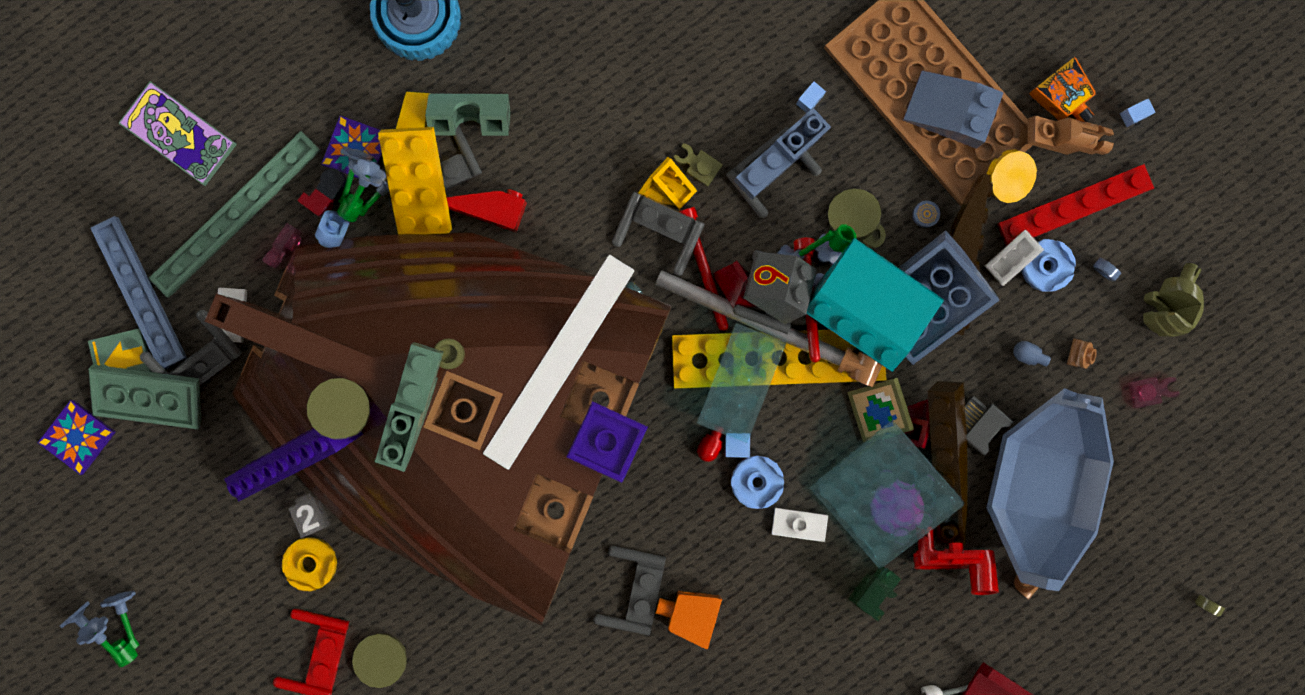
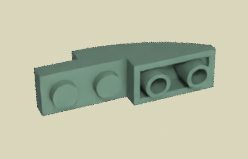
[375,342,443,472]

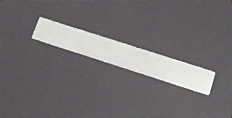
[483,255,634,469]

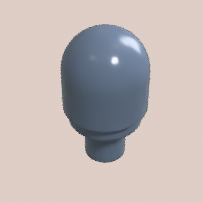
[1013,341,1051,367]

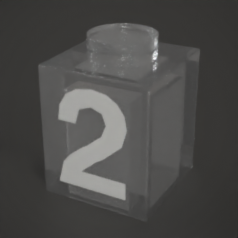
[288,494,332,538]

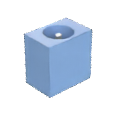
[796,82,826,113]
[1120,98,1156,127]
[725,433,750,458]

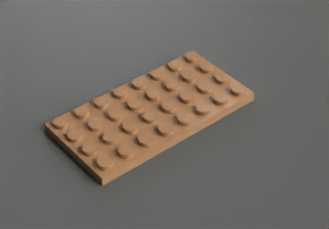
[824,0,1033,206]

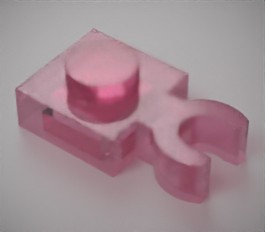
[262,223,302,269]
[1128,377,1179,408]

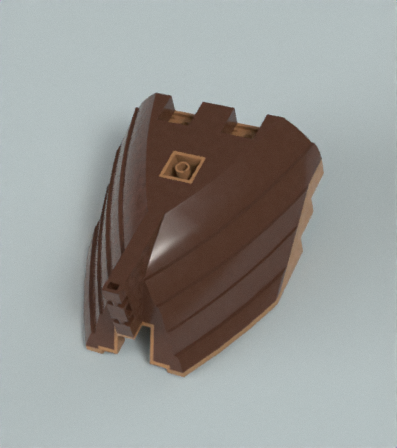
[204,233,671,625]

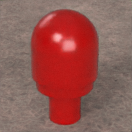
[697,425,725,462]

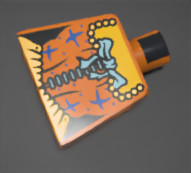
[1029,57,1096,122]

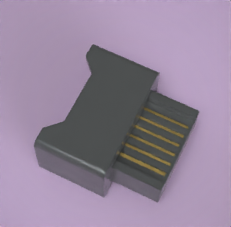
[965,396,1013,456]

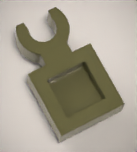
[674,143,723,187]

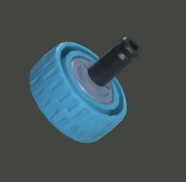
[369,0,461,61]

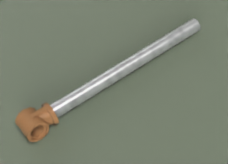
[656,271,883,387]

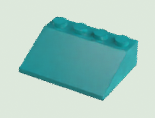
[806,238,944,372]

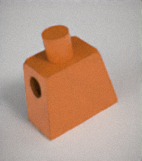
[655,591,722,649]

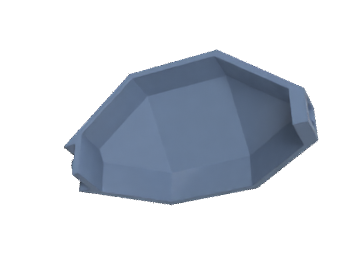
[987,388,1114,591]

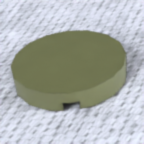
[828,188,881,240]
[307,378,370,440]
[352,633,407,688]

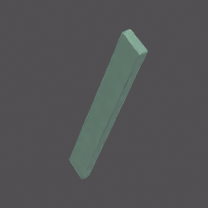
[148,131,321,298]

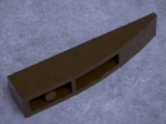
[949,174,993,335]
[928,381,968,545]

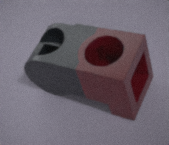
[297,168,347,218]

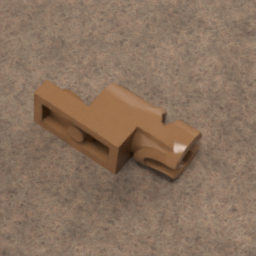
[1027,116,1114,155]

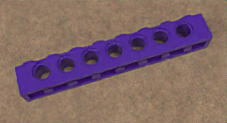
[224,428,363,502]

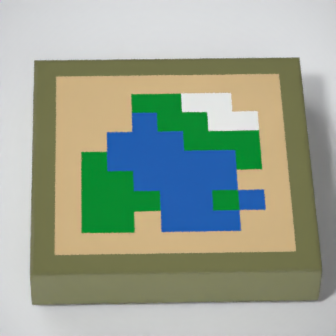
[847,377,914,443]

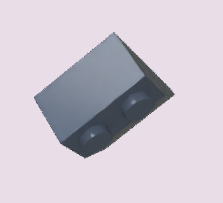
[903,71,1004,149]

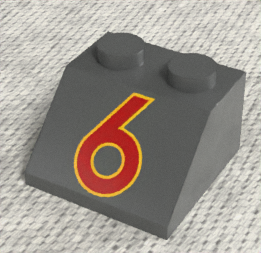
[743,252,817,324]

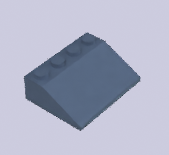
[899,231,999,365]

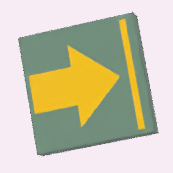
[88,329,151,372]

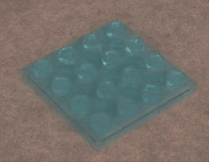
[810,420,964,569]

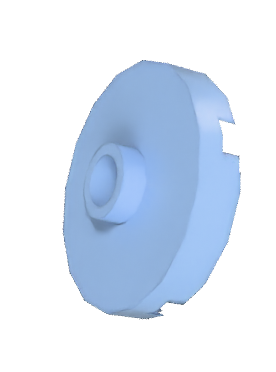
[1021,239,1076,292]
[731,455,784,509]

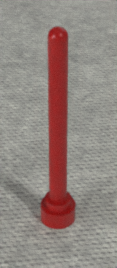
[679,207,729,331]
[793,237,820,363]

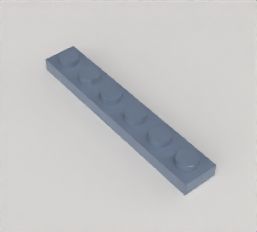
[91,216,188,370]

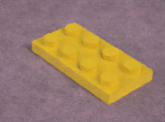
[378,127,452,234]

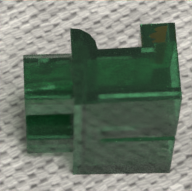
[848,566,901,622]

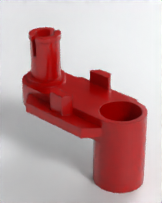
[913,525,999,595]

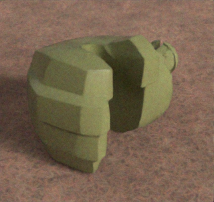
[1143,263,1204,337]

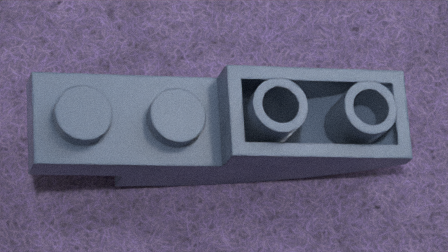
[734,108,831,200]

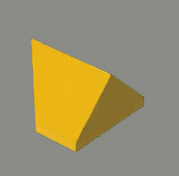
[638,157,697,210]

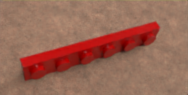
[997,164,1154,246]

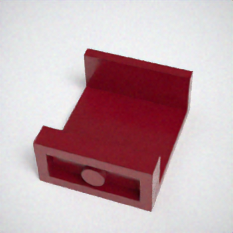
[962,662,1033,695]

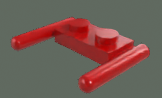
[273,608,349,695]

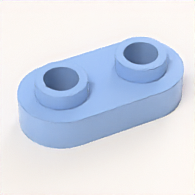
[315,210,349,248]

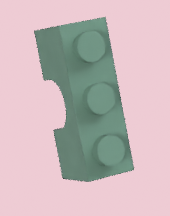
[425,94,510,136]

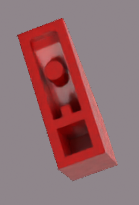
[446,189,527,233]

